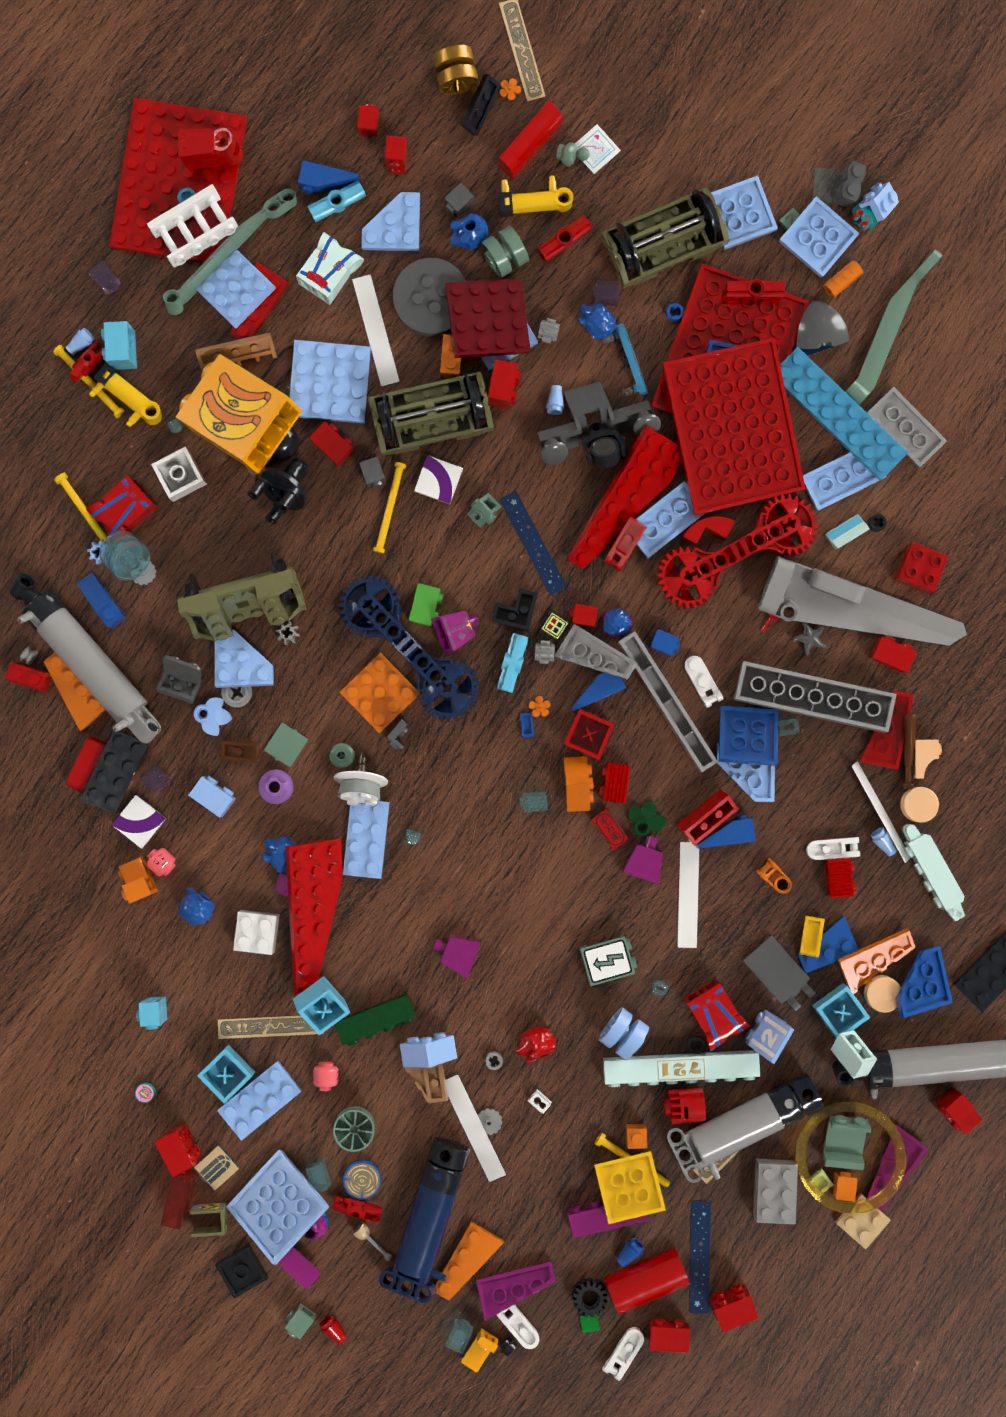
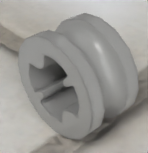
[20,646,38,665]
[485,1051,503,1070]

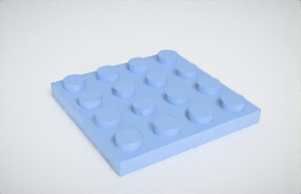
[290,340,371,424]
[226,1150,330,1265]

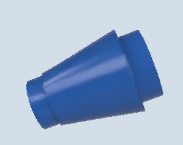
[616,1238,644,1267]

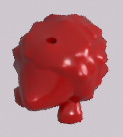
[516,1026,556,1063]

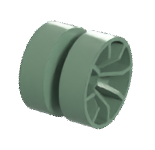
[481,225,529,278]
[333,1106,375,1152]

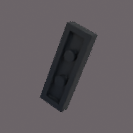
[461,74,501,136]

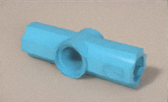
[307,180,366,223]
[497,633,528,693]

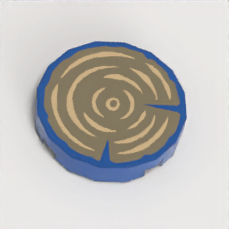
[343,1160,382,1200]

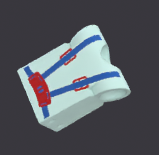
[296,232,364,305]

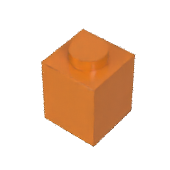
[626,1124,647,1149]
[832,1170,857,1202]

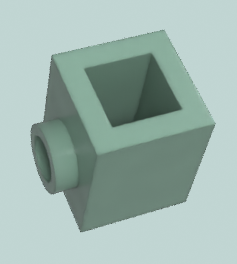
[285,1303,316,1339]

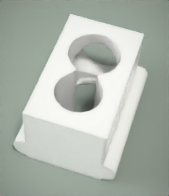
[527,1089,552,1114]

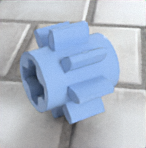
[87,540,113,564]

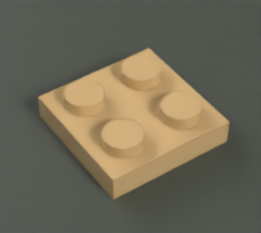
[835,1193,891,1249]

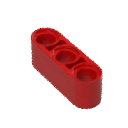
[66,735,105,793]

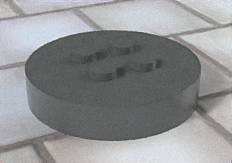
[393,258,466,337]

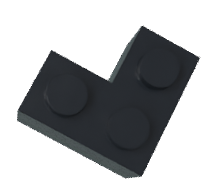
[491,588,538,632]

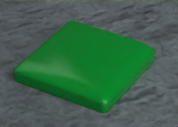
[580,1314,600,1333]

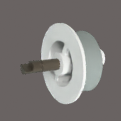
[334,752,388,806]

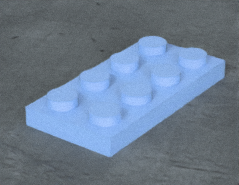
[803,453,886,511]
[636,481,705,559]
[343,801,390,879]
[217,1061,302,1141]

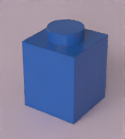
[649,629,680,657]

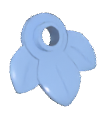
[194,697,232,736]

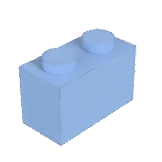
[188,776,236,818]

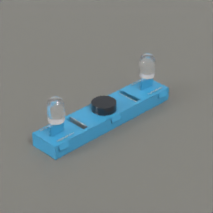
[603,323,648,397]

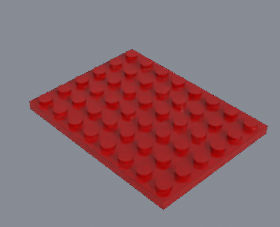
[109,98,247,263]
[651,263,809,415]
[662,337,806,515]

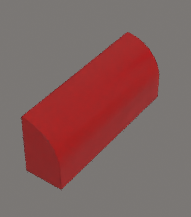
[499,100,563,180]

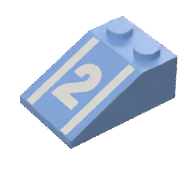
[745,1009,794,1064]

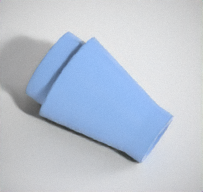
[66,328,95,356]
[545,385,564,415]
[871,827,897,856]

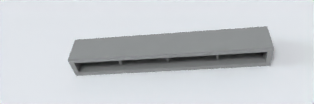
[617,631,718,772]

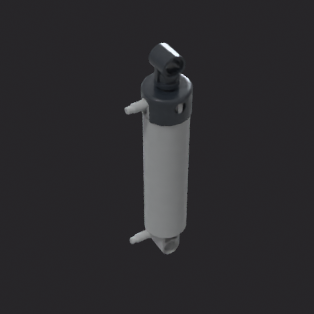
[9,573,161,743]
[832,1040,1006,1099]

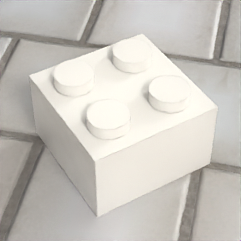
[151,447,207,502]
[233,910,280,955]

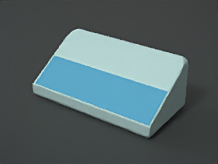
[825,514,870,550]

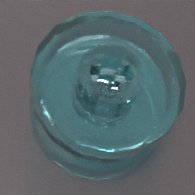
[99,531,150,581]

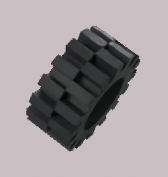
[572,1277,608,1317]

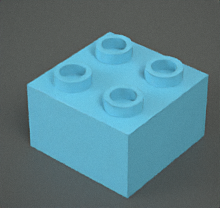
[101,321,137,370]
[293,976,350,1035]
[812,983,870,1039]
[197,1045,255,1104]

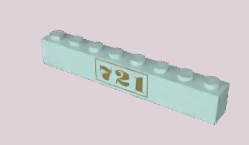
[603,1050,760,1087]

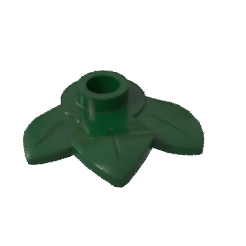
[629,801,667,837]

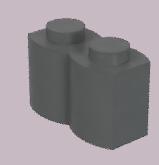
[834,161,866,208]

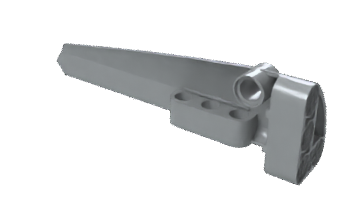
[758,556,967,646]

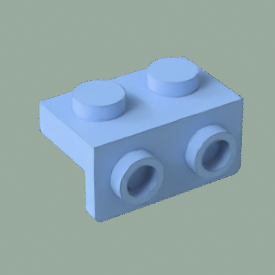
[859,182,899,222]

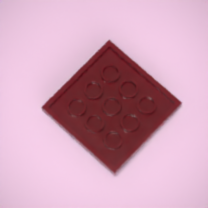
[445,278,531,358]

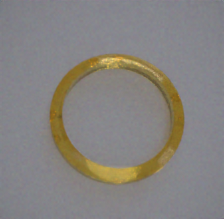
[795,1101,906,1214]

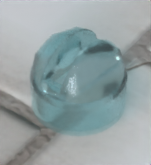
[166,418,183,433]
[405,829,421,845]
[652,980,668,996]

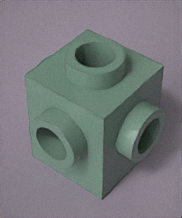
[467,493,502,528]

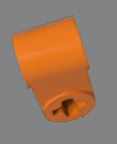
[755,858,792,893]

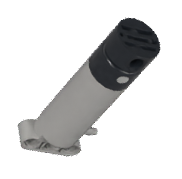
[667,1073,824,1183]

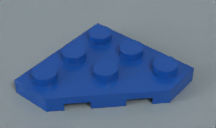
[896,946,953,1018]

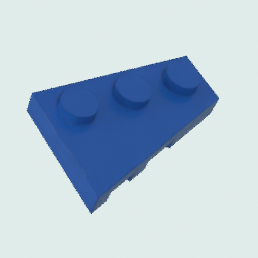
[797,916,858,973]

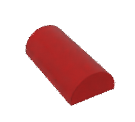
[604,1247,691,1315]

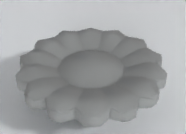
[130,559,157,585]
[478,1108,503,1135]

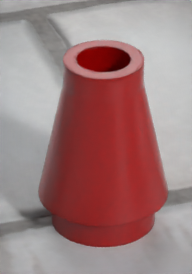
[319,1315,347,1345]

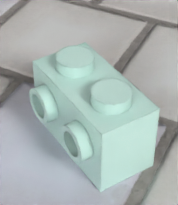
[830,1030,877,1079]

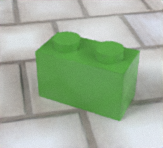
[409,583,444,627]

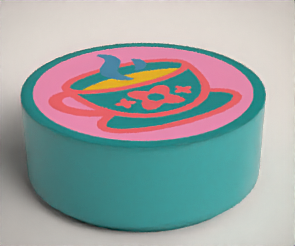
[135,1082,156,1103]

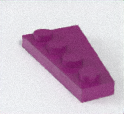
[866,1124,929,1211]
[476,1262,556,1321]

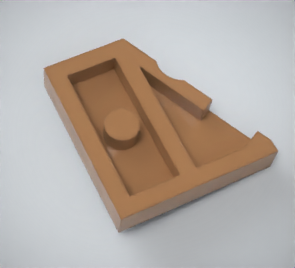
[405,1063,448,1103]

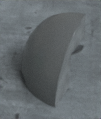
[797,301,849,349]

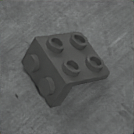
[156,655,201,704]

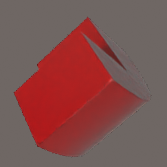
[681,517,735,546]

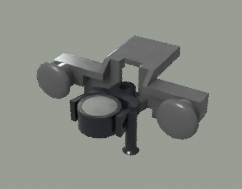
[538,381,661,469]

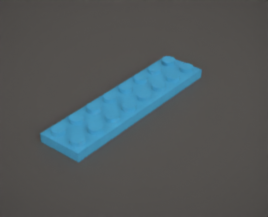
[780,347,908,481]

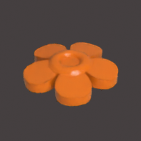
[500,78,521,101]
[529,696,551,718]

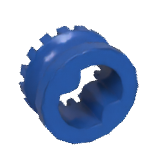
[666,303,684,322]

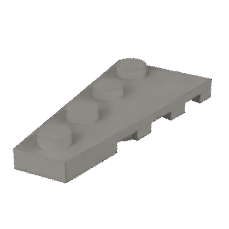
[554,624,638,680]

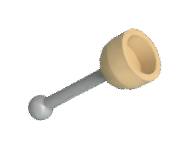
[352,1222,392,1261]

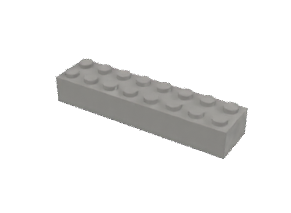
[734,661,897,733]

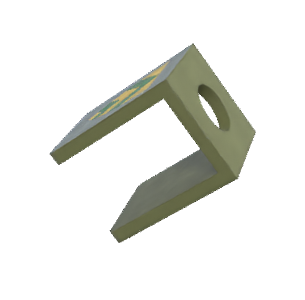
[189,1203,229,1237]

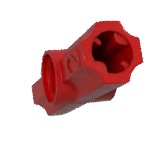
[537,215,593,263]
[725,279,785,301]

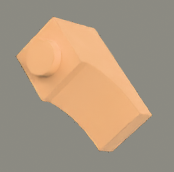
[912,740,942,779]

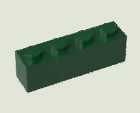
[334,993,416,1046]

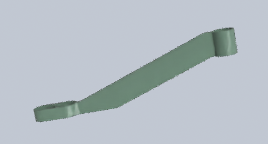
[163,189,297,315]
[845,249,943,405]

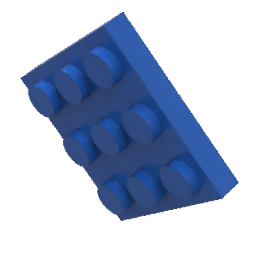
[718,706,778,766]

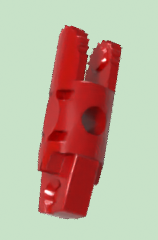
[70,340,105,383]
[332,1196,383,1223]

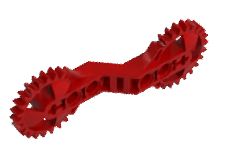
[655,494,819,610]

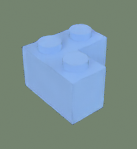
[400,1032,457,1068]

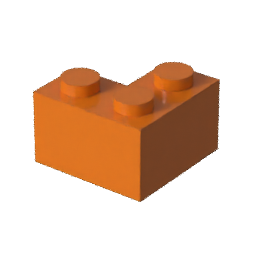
[564,756,594,812]
[118,856,159,904]

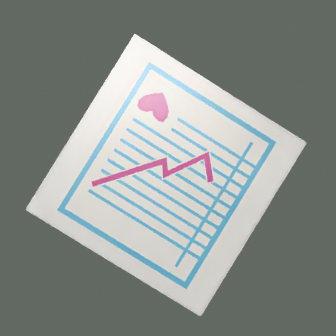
[575,124,621,174]

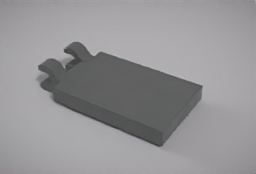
[742,935,816,1011]

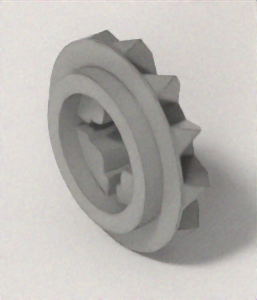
[221,686,253,707]

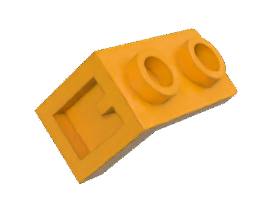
[461,1328,498,1372]

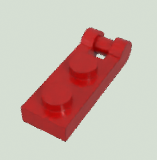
[604,517,647,572]

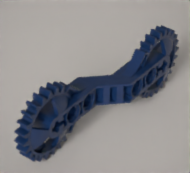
[338,575,481,722]

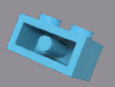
[136,997,167,1030]

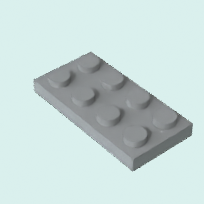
[867,387,947,469]

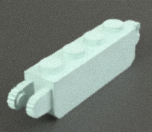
[903,824,965,921]

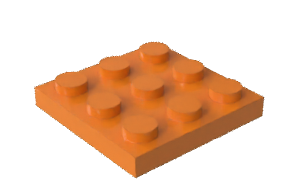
[340,652,421,734]

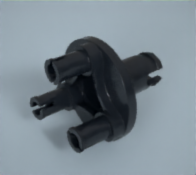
[247,458,308,524]

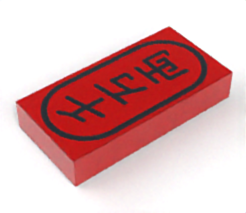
[591,808,629,850]

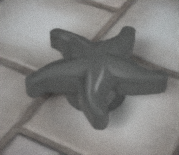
[793,622,826,655]

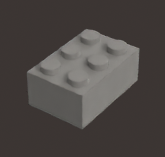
[753,1158,798,1224]

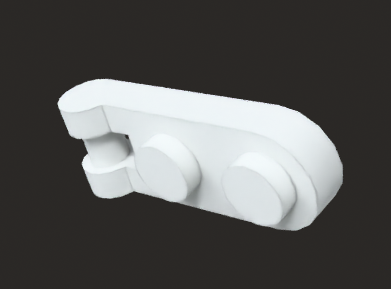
[684,656,724,708]
[806,837,860,860]
[497,1305,539,1349]
[602,1327,644,1381]

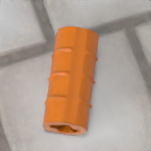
[823,260,863,298]

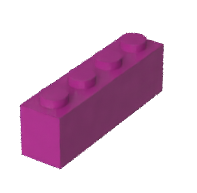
[567,1200,649,1238]

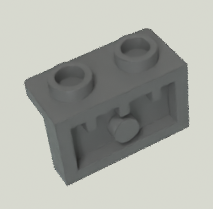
[387,719,409,750]

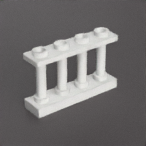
[147,184,238,267]

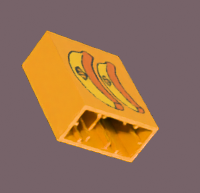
[176,354,303,474]

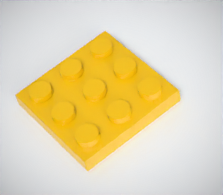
[594,1151,666,1224]

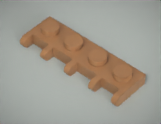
[196,333,277,371]

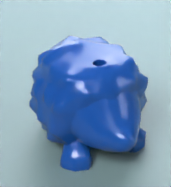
[450,214,489,251]
[578,303,616,341]
[262,836,297,874]
[178,887,215,926]

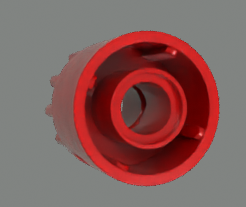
[664,1087,706,1124]

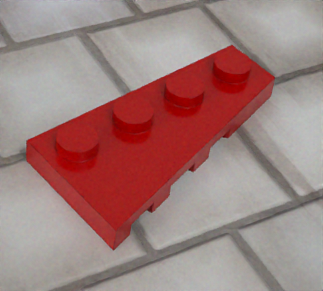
[230,262,289,340]
[860,691,914,770]

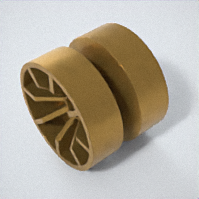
[433,45,479,95]

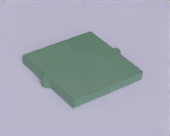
[264,722,309,768]

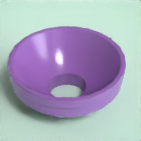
[258,769,294,804]

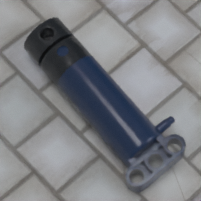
[379,1137,470,1303]

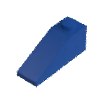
[298,160,360,194]
[77,572,128,629]
[571,672,626,712]
[696,815,756,849]

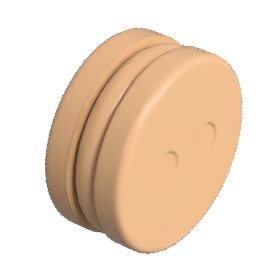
[900,787,939,823]
[864,975,901,1013]

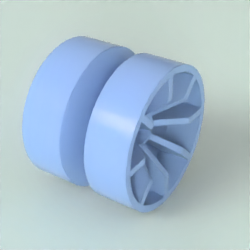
[599,1007,649,1060]

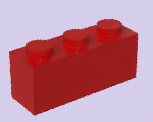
[676,789,739,846]

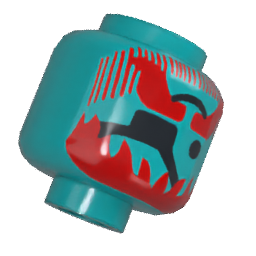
[851,203,878,231]

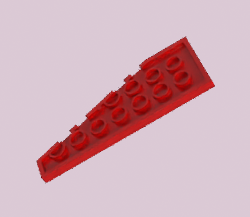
[566,425,682,569]
[285,838,343,997]

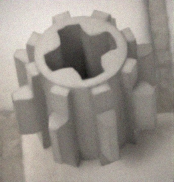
[538,318,560,344]
[276,621,300,645]
[535,641,555,664]

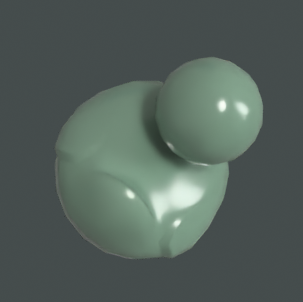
[556,142,590,167]

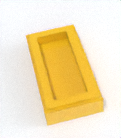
[800,916,825,958]

